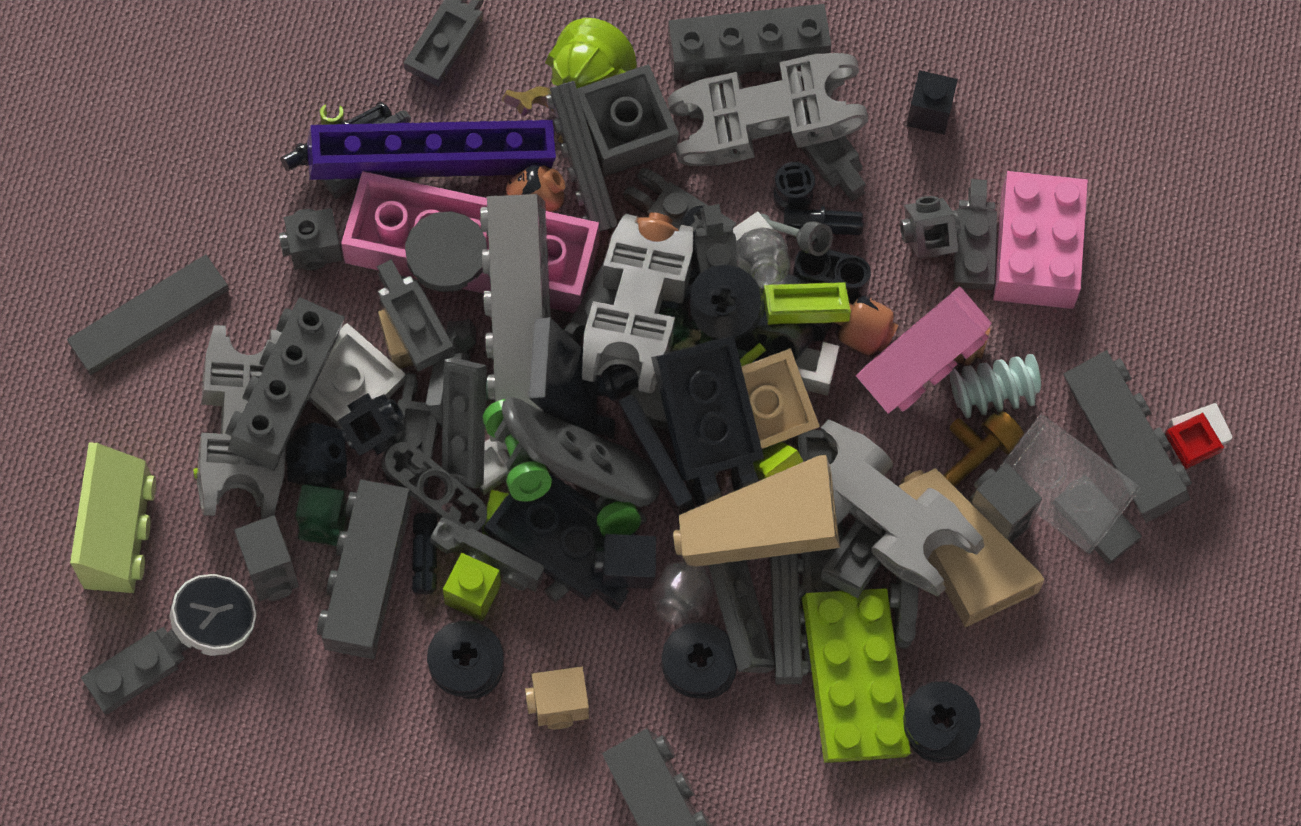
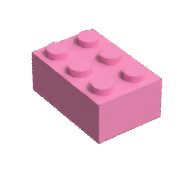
[993,171,1088,309]
[856,286,992,414]

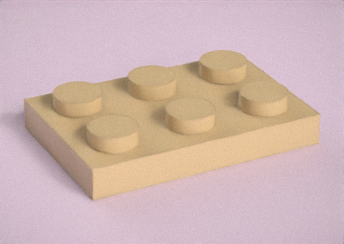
[742,348,820,449]

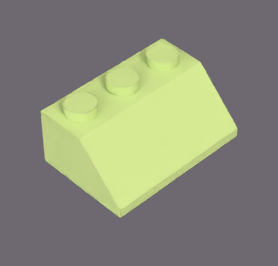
[70,442,156,593]

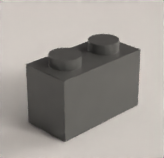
[969,463,1042,544]
[234,515,299,601]

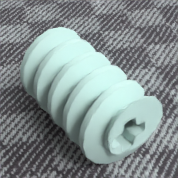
[950,354,1041,418]

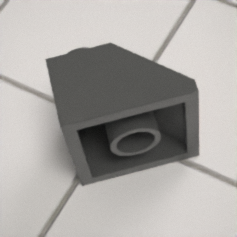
[577,64,679,177]

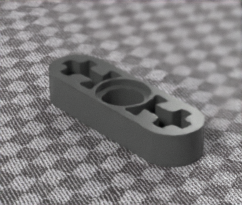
[381,442,487,531]

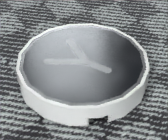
[170,574,256,656]

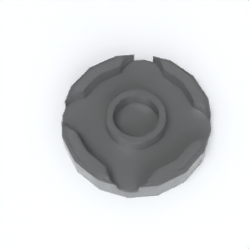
[405,211,487,292]

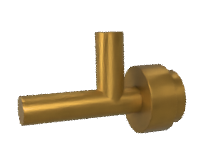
[943,411,1024,487]

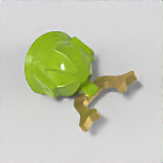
[502,18,637,143]

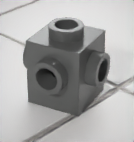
[900,196,961,259]
[279,208,342,270]

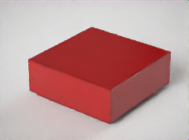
[1165,413,1224,470]

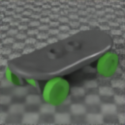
[483,397,660,537]

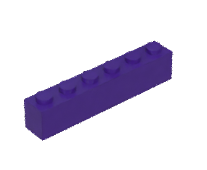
[307,120,556,180]

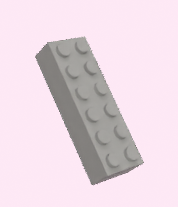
[480,194,550,450]

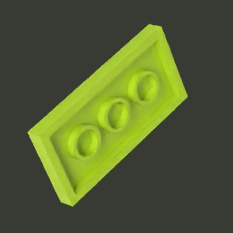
[802,588,911,763]

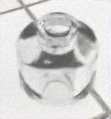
[735,227,790,288]
[651,562,713,625]

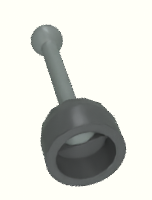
[761,214,833,256]

